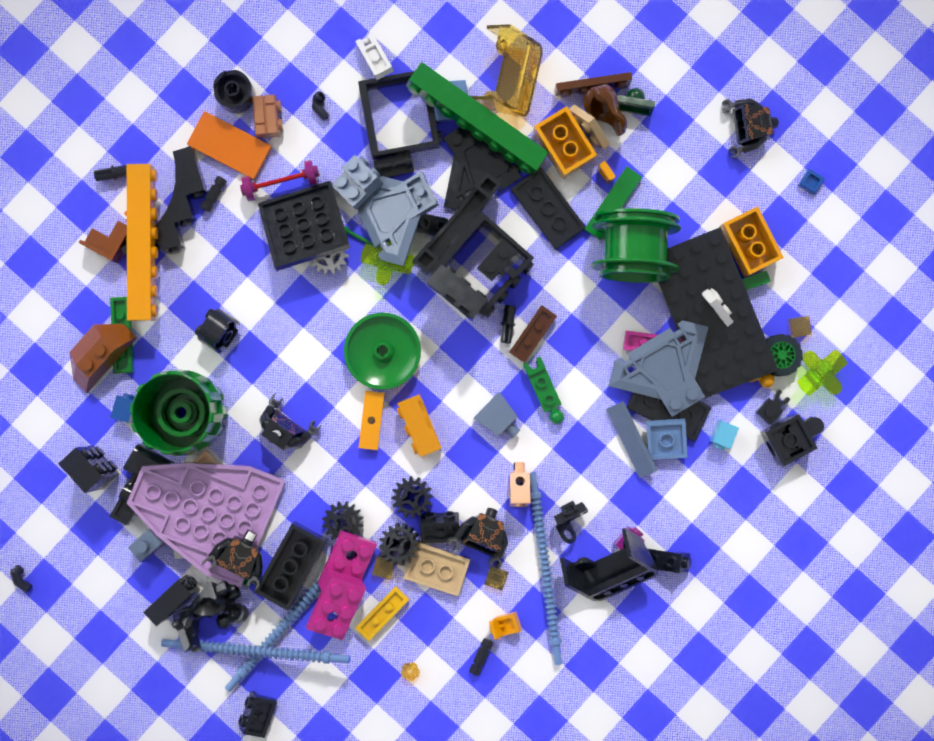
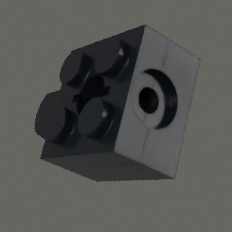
[760,414,824,467]

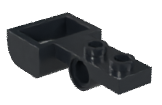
[109,444,174,526]

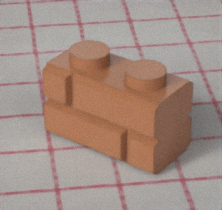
[252,95,284,138]

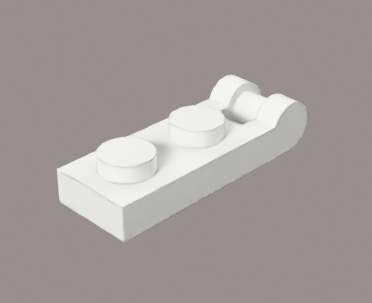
[355,33,394,80]

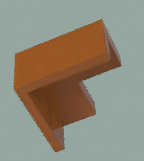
[78,221,127,263]

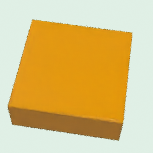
[597,161,616,184]

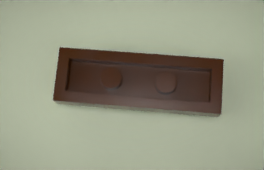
[509,305,557,363]

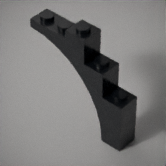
[121,146,208,256]

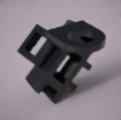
[554,501,588,544]

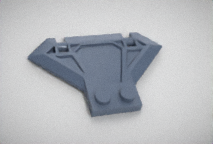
[357,171,439,266]
[608,320,708,416]

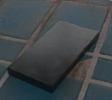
[510,167,586,251]
[626,392,712,442]

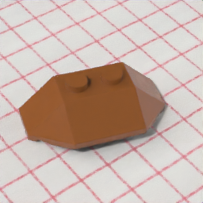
[69,324,137,393]

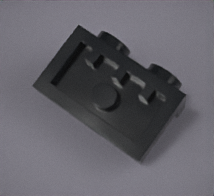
[420,511,460,543]
[238,691,277,738]

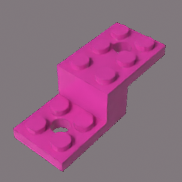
[306,530,377,640]

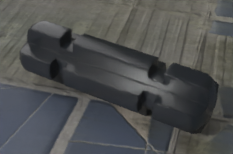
[200,176,227,212]
[469,638,493,676]

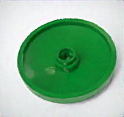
[344,312,421,390]

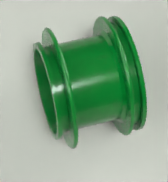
[590,208,681,283]

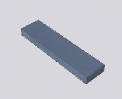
[606,401,657,478]

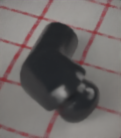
[312,91,330,121]

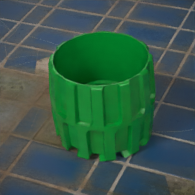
[129,369,228,456]

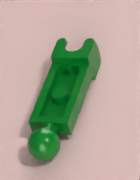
[523,357,564,425]

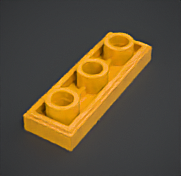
[358,391,385,450]

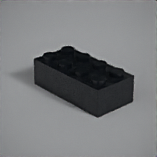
[254,521,329,611]

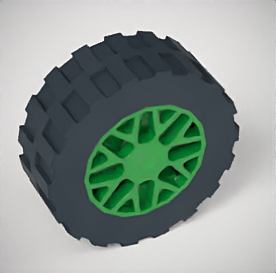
[766,334,803,377]

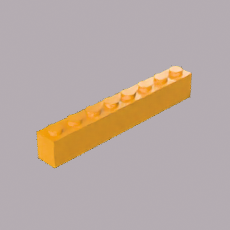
[127,164,158,321]

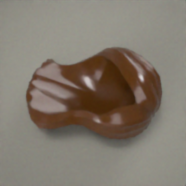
[583,85,627,136]

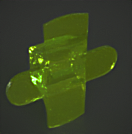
[361,241,414,285]
[797,349,848,396]

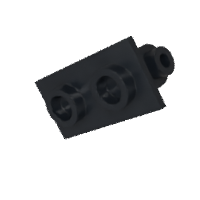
[373,153,414,177]

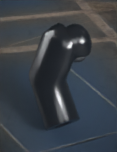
[10,565,33,593]

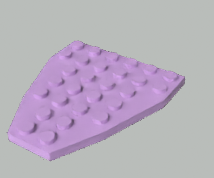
[127,462,285,588]

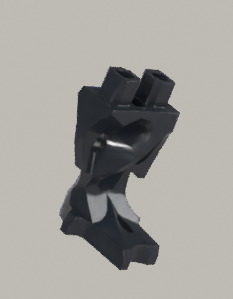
[171,580,242,653]

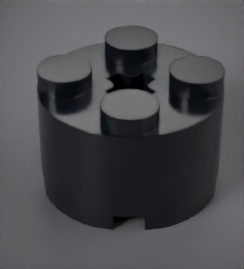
[213,70,256,114]
[195,308,240,353]

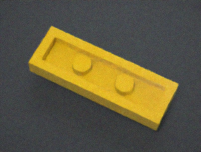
[355,586,410,641]

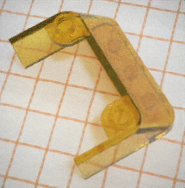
[471,24,543,117]

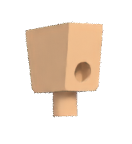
[509,462,530,507]

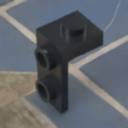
[416,214,448,236]
[648,548,692,573]

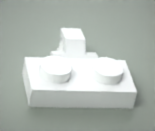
[702,288,733,327]

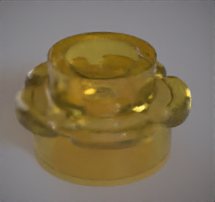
[401,662,420,681]

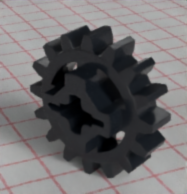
[391,476,434,519]
[322,501,364,540]
[379,523,421,566]

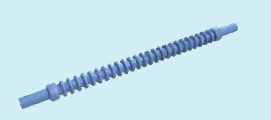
[530,472,562,665]
[225,551,354,692]
[161,639,350,664]

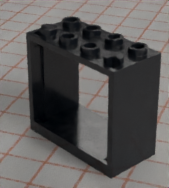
[430,211,534,319]

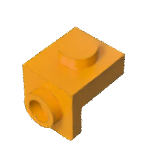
[489,612,522,640]

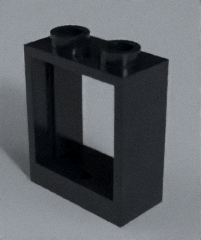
[143,575,200,627]

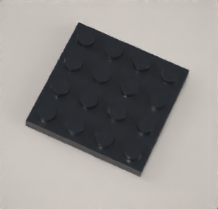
[258,181,350,271]

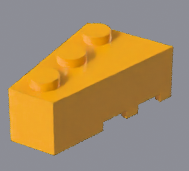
[397,395,442,457]

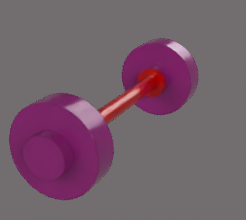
[240,160,320,202]

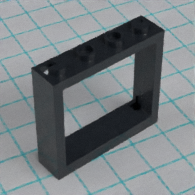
[358,71,443,160]

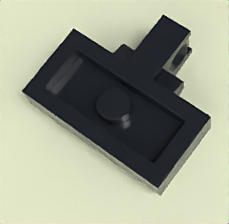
[477,239,518,282]

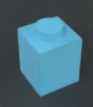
[709,420,739,451]

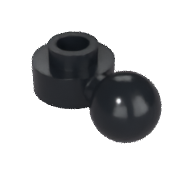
[216,603,249,629]

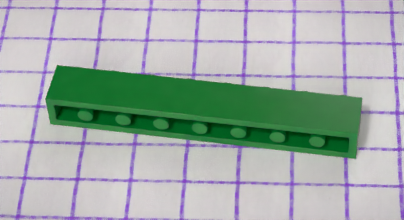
[406,61,549,175]

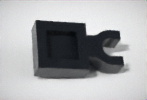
[755,390,790,425]

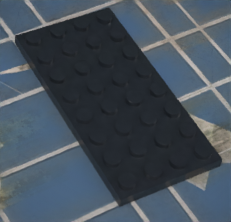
[658,227,778,398]

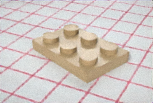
[403,543,470,596]

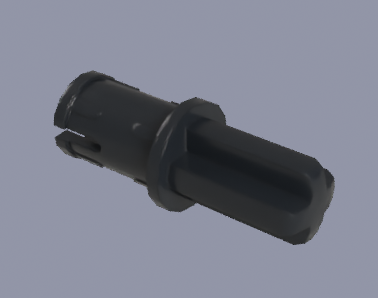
[94,165,127,181]
[500,305,516,344]

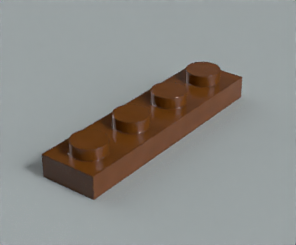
[554,72,633,97]

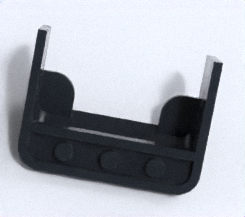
[560,528,659,601]

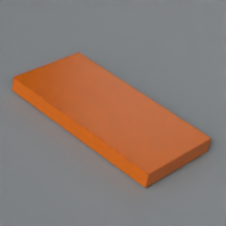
[187,111,272,180]

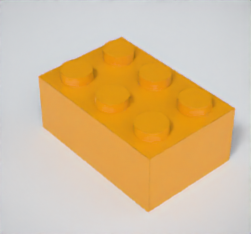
[533,106,597,179]
[719,206,784,277]

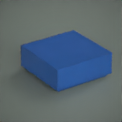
[798,169,825,196]

